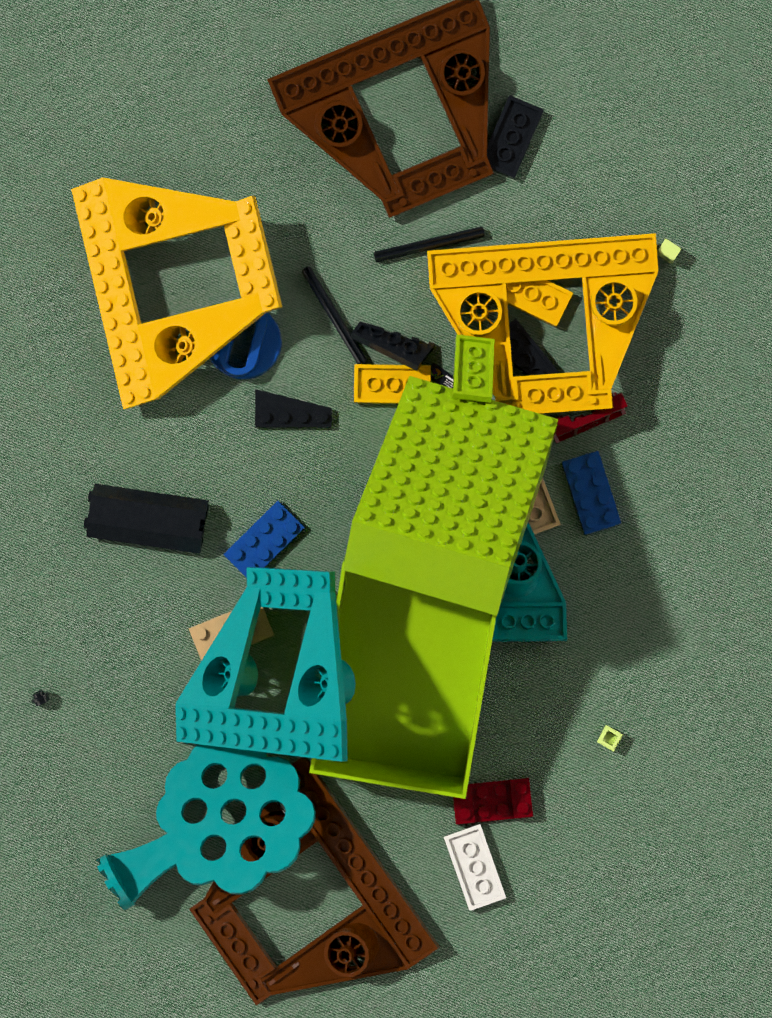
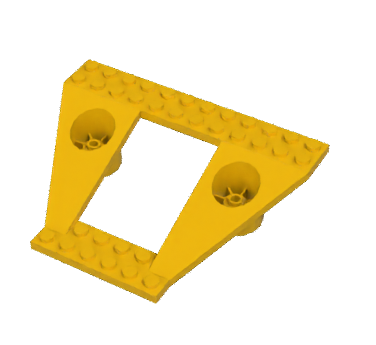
[71,178,282,409]
[427,233,658,414]

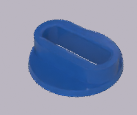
[210,312,282,379]

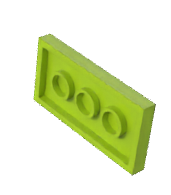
[452,334,495,403]

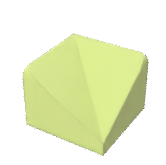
[657,239,681,264]
[597,725,623,752]

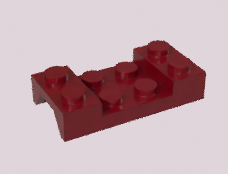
[554,392,628,444]
[453,778,533,824]

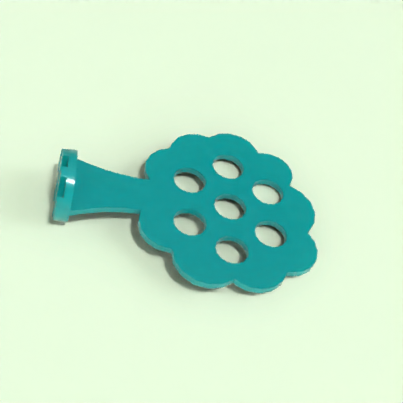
[96,744,316,911]

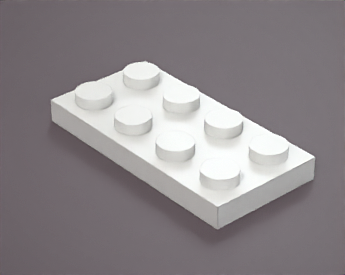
[444,824,506,911]

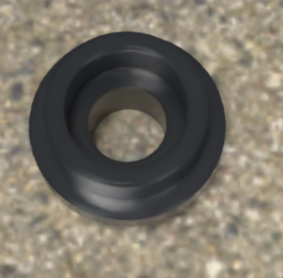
[31,690,50,706]

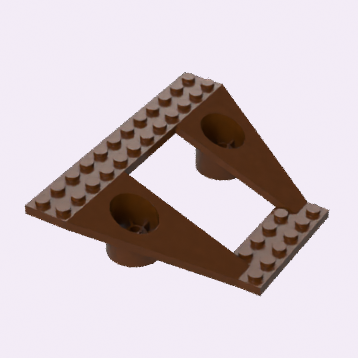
[267,0,494,218]
[189,757,440,1005]

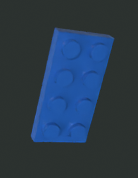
[562,451,621,535]
[223,501,305,578]

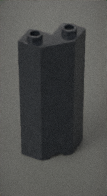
[84,484,209,554]

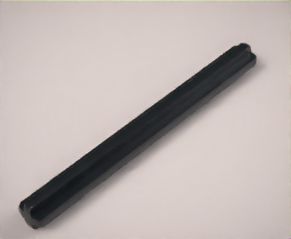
[374,226,485,262]
[302,266,367,364]

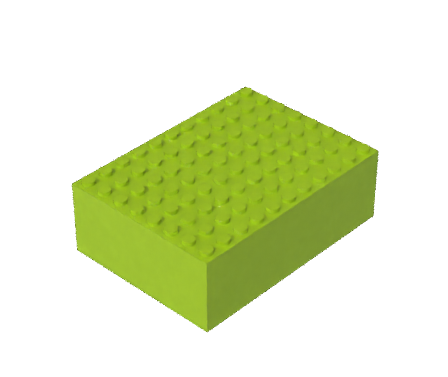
[343,376,559,616]
[309,554,496,799]

